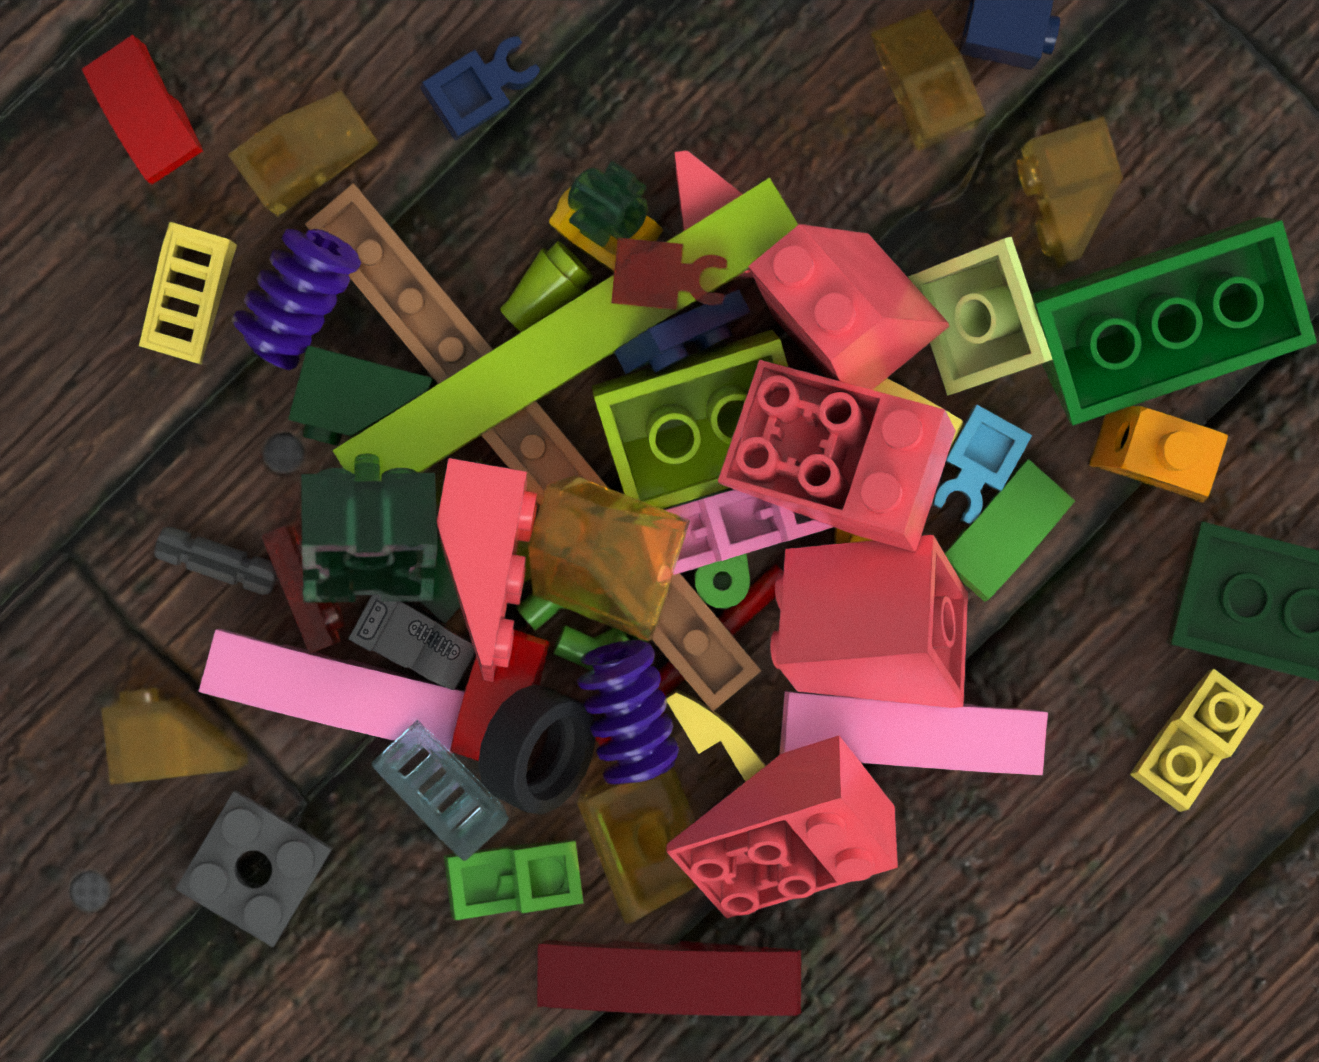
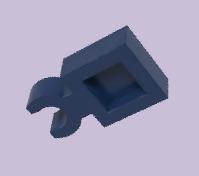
[420,36,540,141]

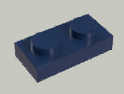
[614,289,750,374]

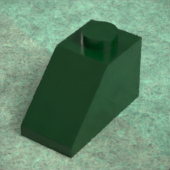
[288,346,437,446]

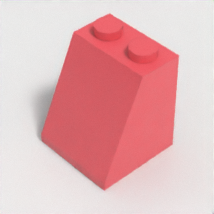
[748,224,950,390]
[770,535,968,708]

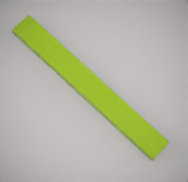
[333,178,798,505]

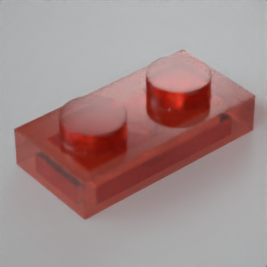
[261,526,345,654]

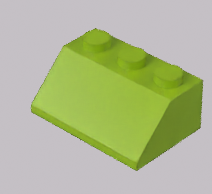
[592,330,788,518]

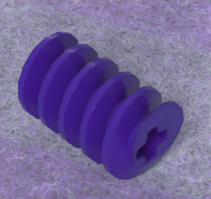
[231,229,361,370]
[577,640,679,785]

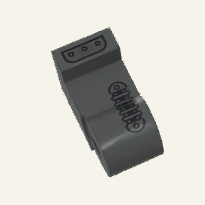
[349,586,475,690]

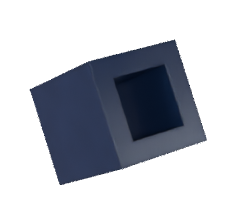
[958,0,1060,70]

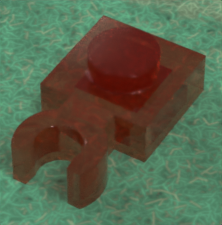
[611,238,728,311]

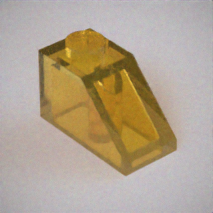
[101,687,248,785]

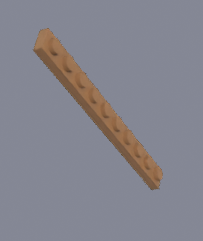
[305,183,762,712]

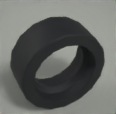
[478,685,595,815]

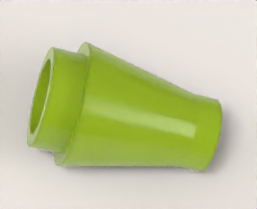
[500,241,593,332]

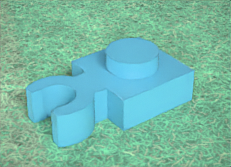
[932,405,1032,524]

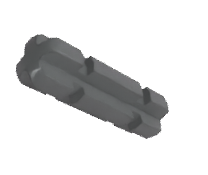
[154,527,279,595]

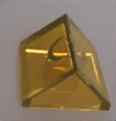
[577,766,697,924]

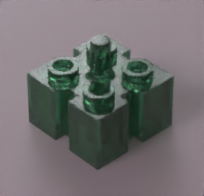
[301,453,437,603]

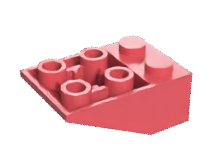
[718,360,956,552]
[437,458,538,682]
[666,735,898,919]

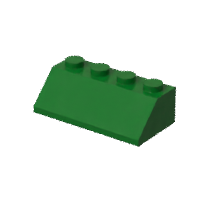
[1031,217,1317,426]

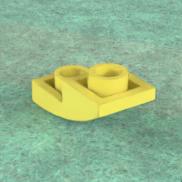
[1129,668,1264,812]

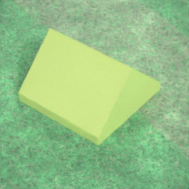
[908,237,1053,396]

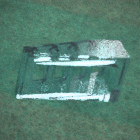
[371,720,509,861]

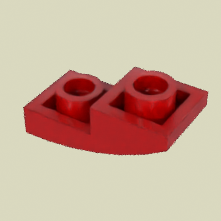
[82,35,203,185]
[450,629,550,761]

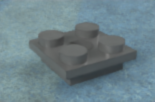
[175,790,333,947]

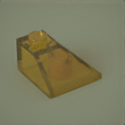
[528,475,690,641]

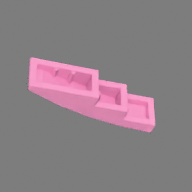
[632,489,833,581]
[199,629,465,753]
[780,691,1048,775]

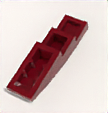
[537,940,801,1016]

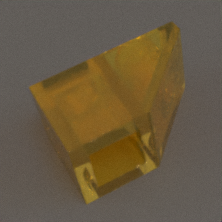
[870,9,986,151]
[228,91,379,217]
[1017,117,1123,268]

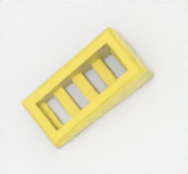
[139,222,237,365]

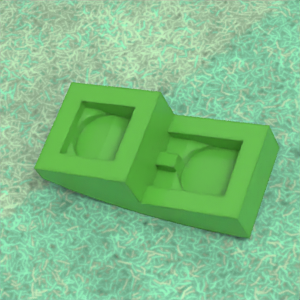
[944,459,1075,602]
[444,840,583,920]

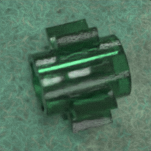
[568,161,648,247]

